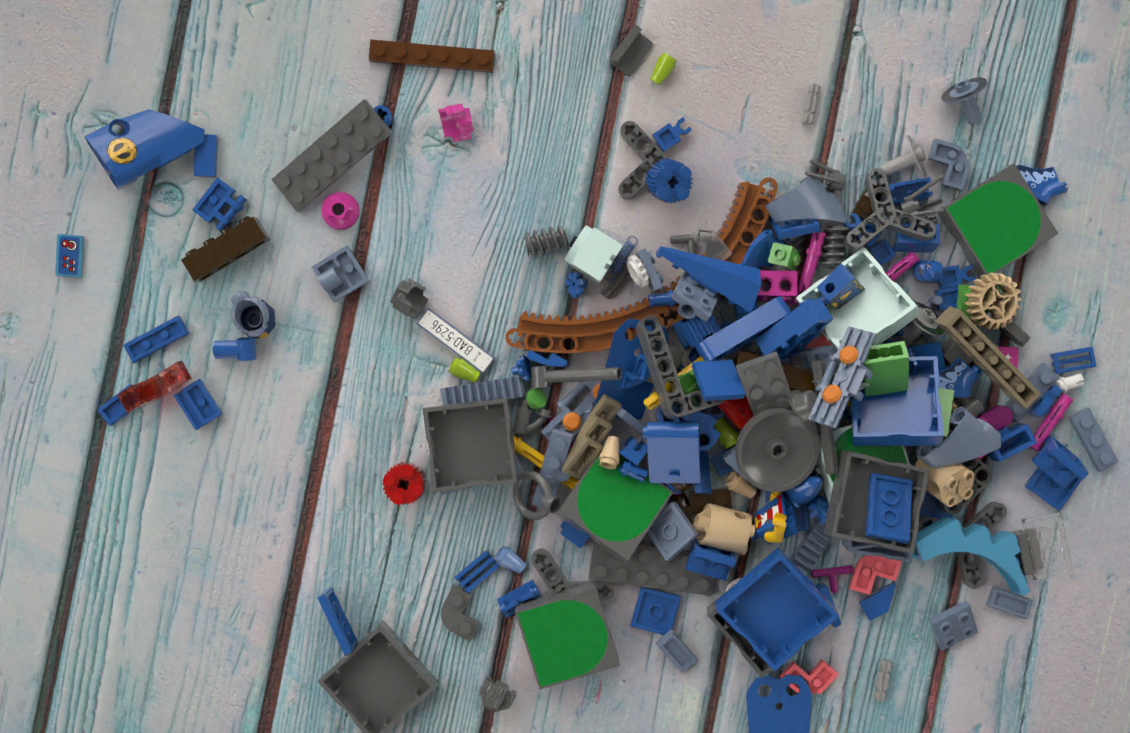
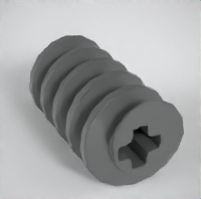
[524,225,569,257]
[820,226,850,269]

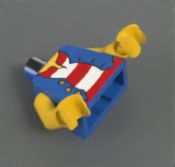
[752,492,797,544]

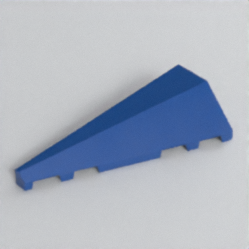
[656,246,761,314]

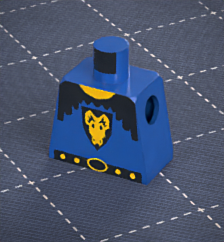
[817,263,865,309]

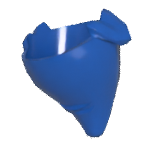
[786,474,823,509]

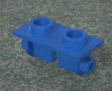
[496,579,542,618]

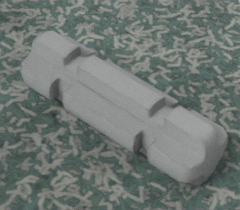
[802,84,821,125]
[874,660,893,701]

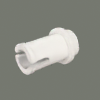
[1054,373,1084,393]

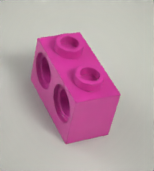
[757,270,797,302]

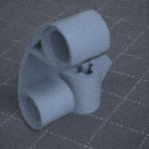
[765,176,845,224]
[916,407,1001,468]

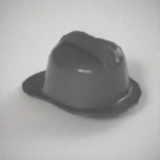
[789,390,820,435]

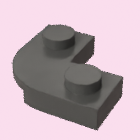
[441,584,480,641]

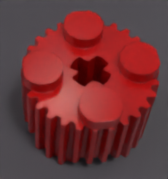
[382,462,426,505]

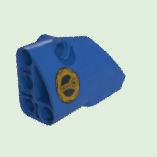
[84,109,205,190]

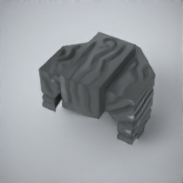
[390,278,428,319]
[480,676,517,712]

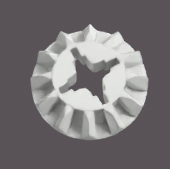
[627,255,649,288]

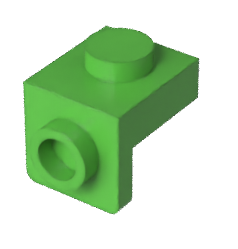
[768,243,800,271]

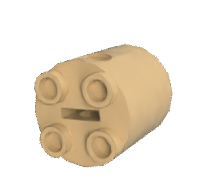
[915,459,974,507]
[693,503,755,555]

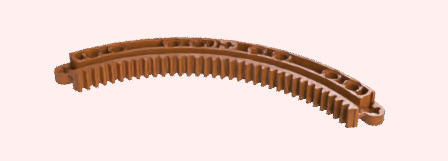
[505,177,778,354]

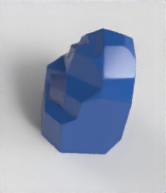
[912,260,943,283]

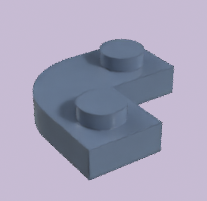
[927,138,970,191]

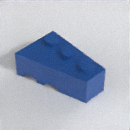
[755,299,833,359]

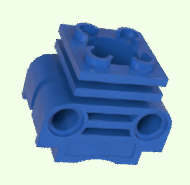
[655,403,721,451]

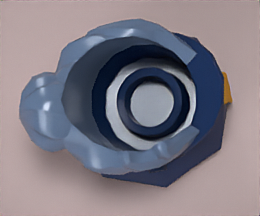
[230,291,276,339]

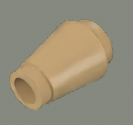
[598,436,620,469]
[725,471,757,498]

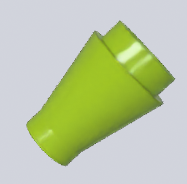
[650,52,677,85]
[448,357,480,383]
[714,417,739,449]

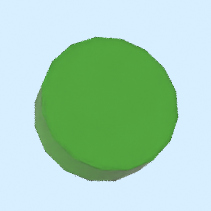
[526,388,547,409]

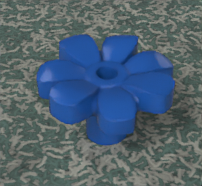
[565,272,588,298]
[511,355,532,382]

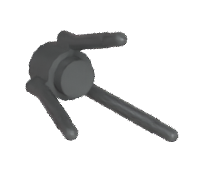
[805,159,846,193]
[900,176,944,216]

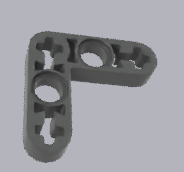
[618,121,667,199]

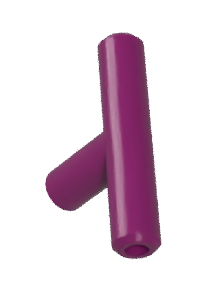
[811,565,853,593]

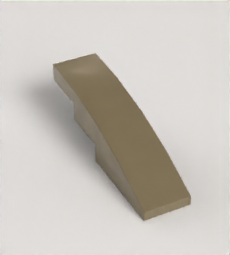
[562,394,622,479]

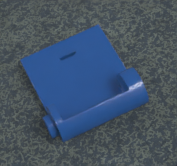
[643,422,700,483]

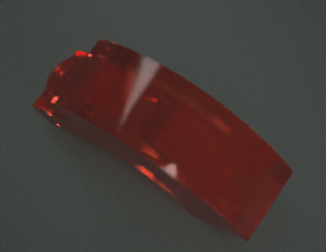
[117,360,192,413]

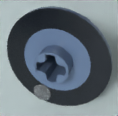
[941,77,988,124]

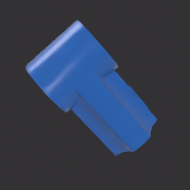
[212,337,257,361]

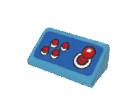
[55,234,84,278]

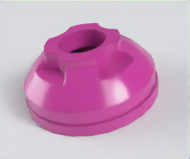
[321,192,360,230]

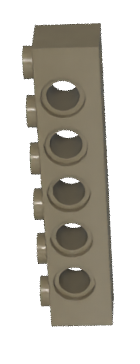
[935,306,1041,409]

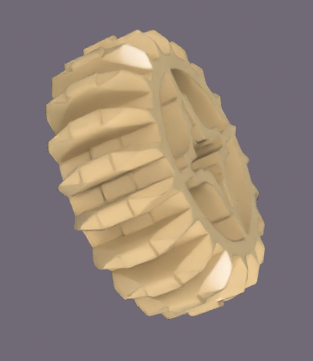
[965,273,1022,330]

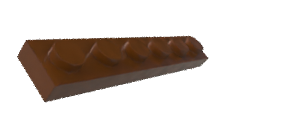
[368,39,495,73]

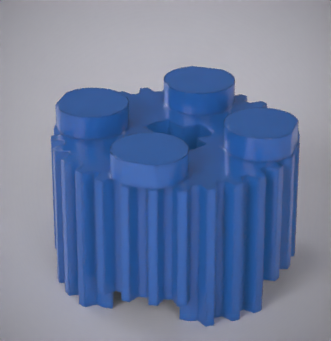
[645,158,693,203]
[672,313,721,350]

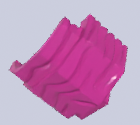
[438,103,474,142]

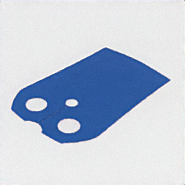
[593,319,669,419]
[746,675,811,733]

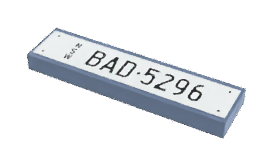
[417,308,495,374]

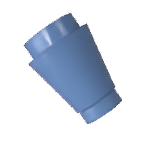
[494,546,526,574]

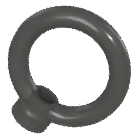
[513,471,560,520]

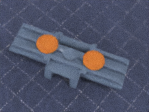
[808,326,877,429]
[541,381,601,444]

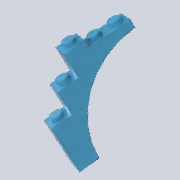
[911,516,1030,596]

